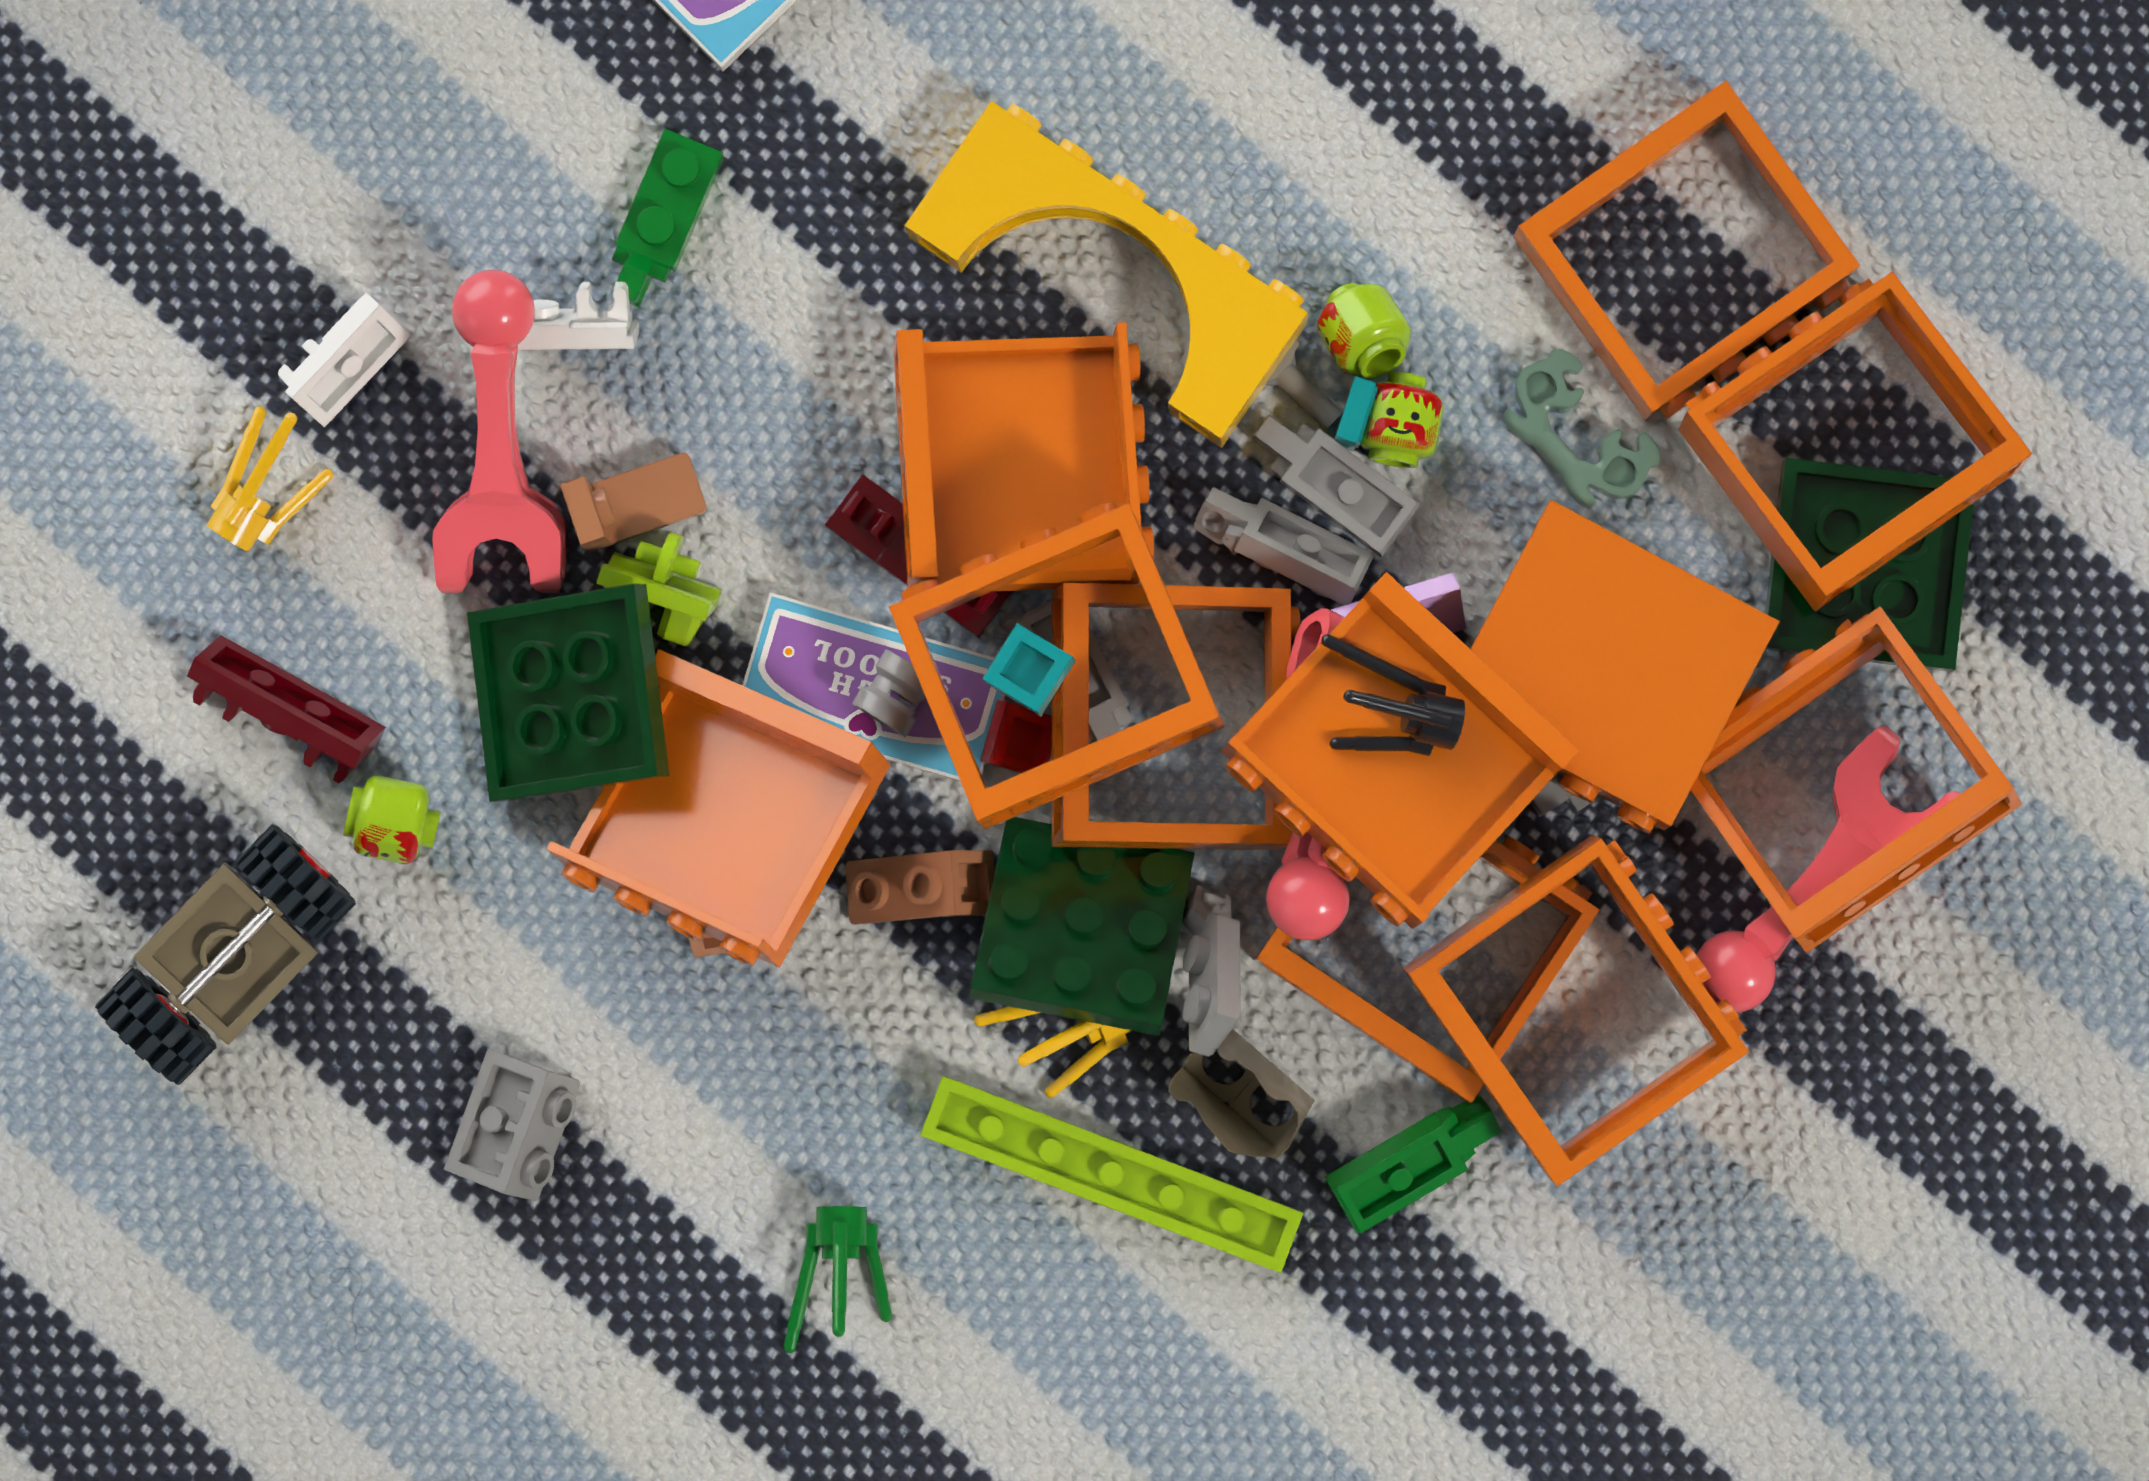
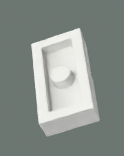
[518,282,639,350]
[278,293,411,428]

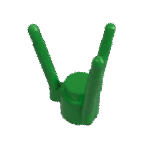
[783,1206,892,1353]

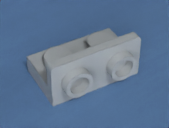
[443,1049,580,1201]

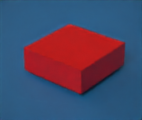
[980,700,1052,774]

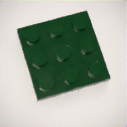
[1765,458,1974,672]
[467,584,669,802]
[969,817,1195,1036]

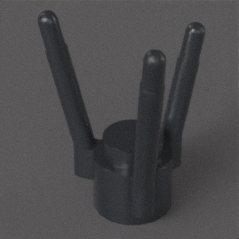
[1321,634,1465,756]

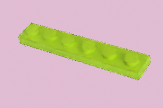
[920,1075,1304,1273]

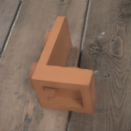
[560,452,707,553]
[845,850,995,925]

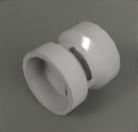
[852,649,927,737]

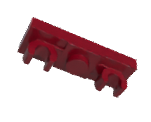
[825,474,1014,639]
[187,635,386,783]

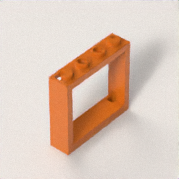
[1513,80,1860,421]
[1678,271,2032,612]
[888,502,1225,829]
[1052,582,1300,850]
[1691,606,2023,953]
[1402,835,1749,1187]
[1254,836,1600,1103]

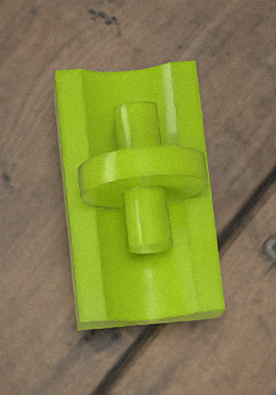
[596,532,723,646]

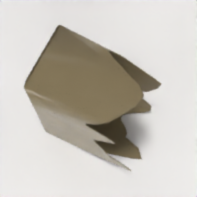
[1169,1029,1315,1159]

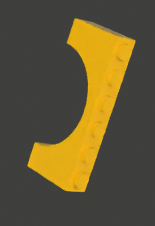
[904,101,1308,448]

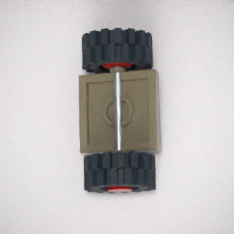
[95,824,356,1085]

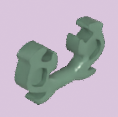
[1503,348,1660,509]

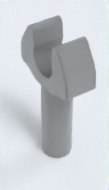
[1266,339,1343,431]

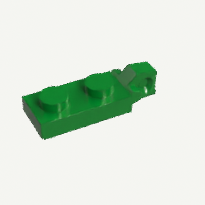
[612,128,724,308]
[1324,1095,1502,1233]

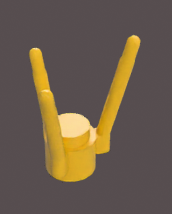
[206,406,333,552]
[974,1006,1131,1098]

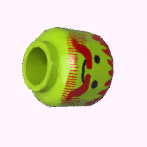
[1317,283,1411,379]
[1360,372,1444,468]
[343,776,441,864]

